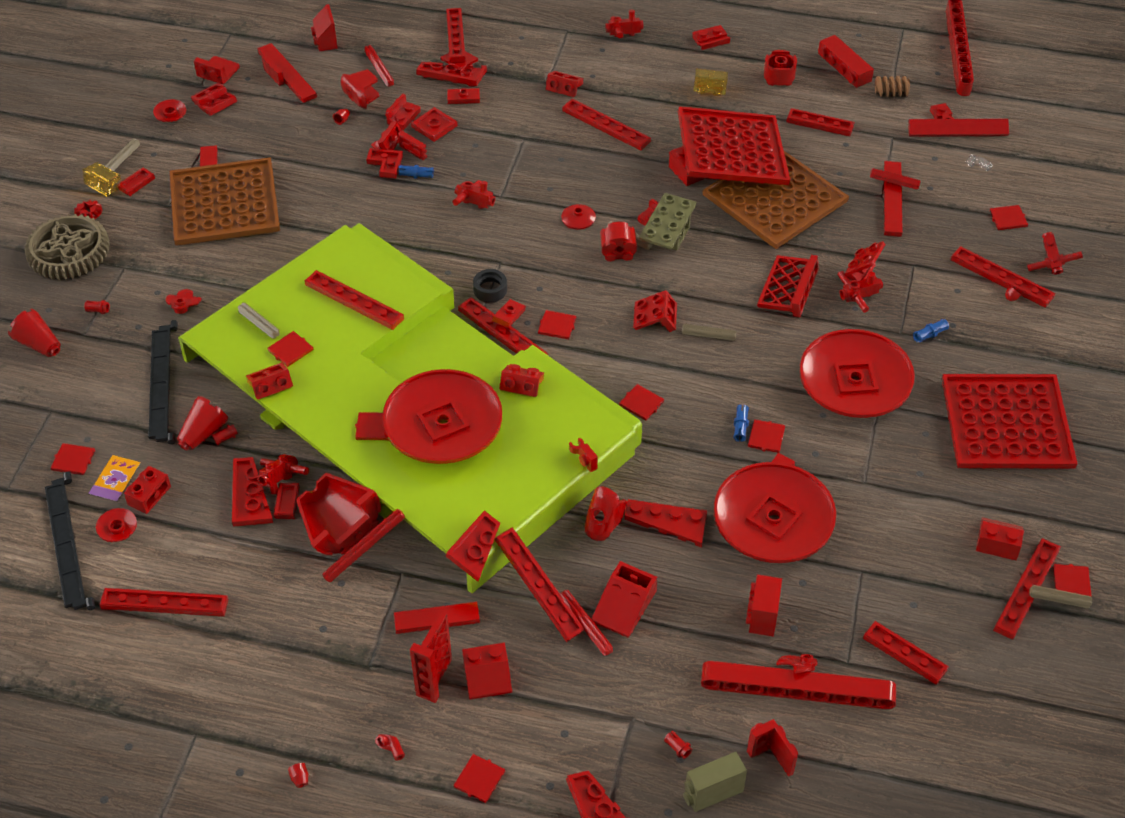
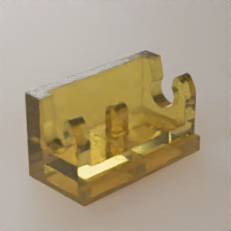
[83,162,121,197]

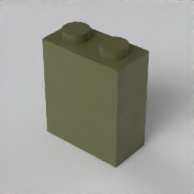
[683,752,747,812]

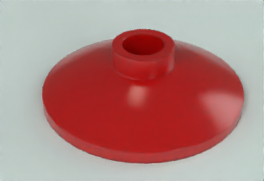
[153,99,186,122]
[561,204,596,230]
[96,508,137,542]

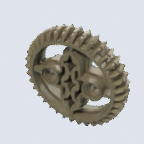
[24,214,110,280]

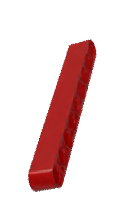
[946,0,974,96]
[701,661,896,709]

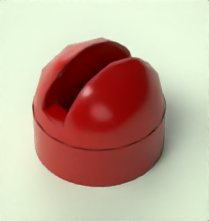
[1005,286,1021,301]

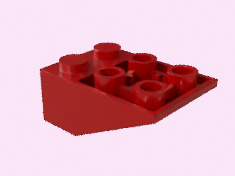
[591,561,658,638]

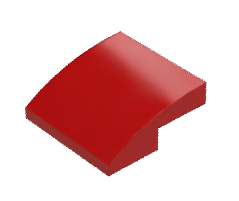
[191,83,237,116]

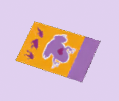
[89,455,141,501]

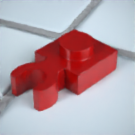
[930,103,954,119]

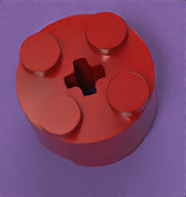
[763,50,797,86]
[600,222,637,262]

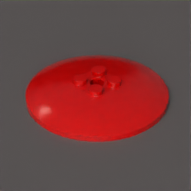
[800,329,915,418]
[383,369,503,464]
[714,462,836,563]

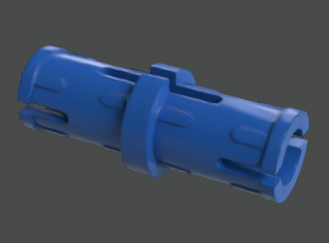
[399,165,434,178]
[913,319,949,343]
[733,404,749,442]

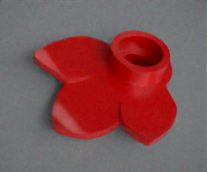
[166,289,202,314]
[776,654,818,673]

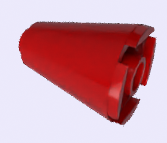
[8,309,61,357]
[177,396,228,451]

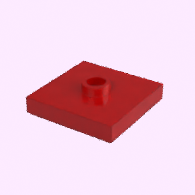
[411,107,458,142]

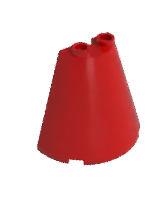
[296,473,381,556]

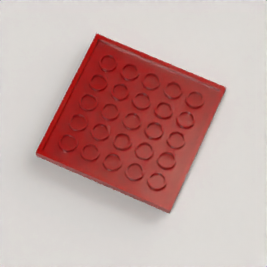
[678,106,790,185]
[942,374,1078,469]

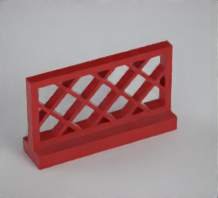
[757,255,819,318]
[410,611,452,703]

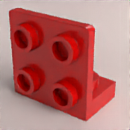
[633,290,677,332]

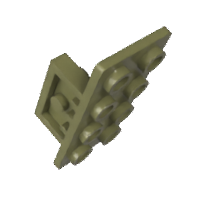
[639,193,697,251]

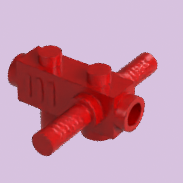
[605,10,644,39]
[452,180,496,209]
[1027,232,1083,275]
[837,271,883,313]
[257,454,309,494]

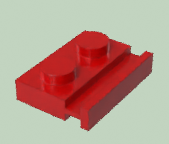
[692,25,730,50]

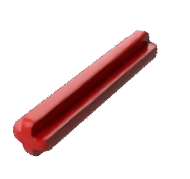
[870,168,921,190]

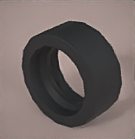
[473,269,507,303]

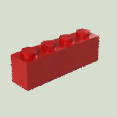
[818,35,874,88]

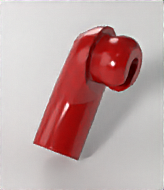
[375,734,405,761]

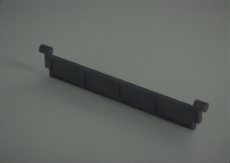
[148,320,178,445]
[45,472,95,610]

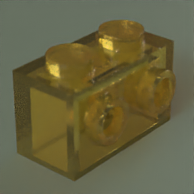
[693,68,728,96]

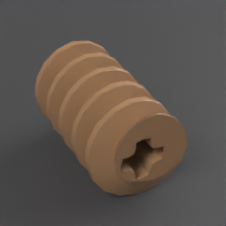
[875,76,910,97]

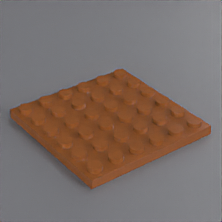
[703,151,849,249]
[169,157,280,246]

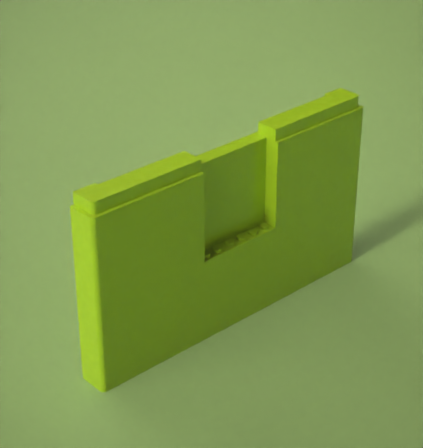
[178,223,642,593]

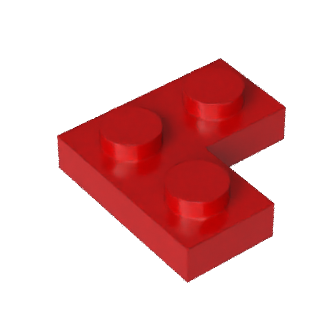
[366,148,403,179]

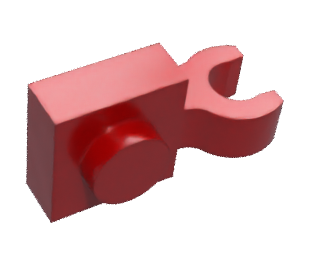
[569,438,598,472]

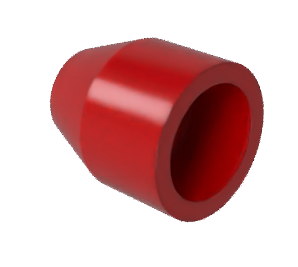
[333,109,350,125]
[288,763,309,788]

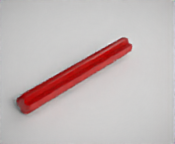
[322,509,405,582]

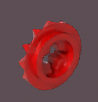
[74,199,102,219]

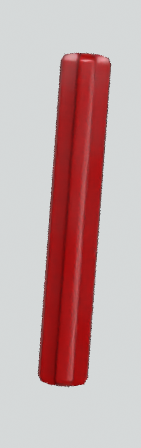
[364,45,394,87]
[560,590,613,656]

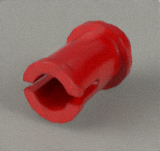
[84,300,110,314]
[212,424,238,446]
[664,731,692,759]

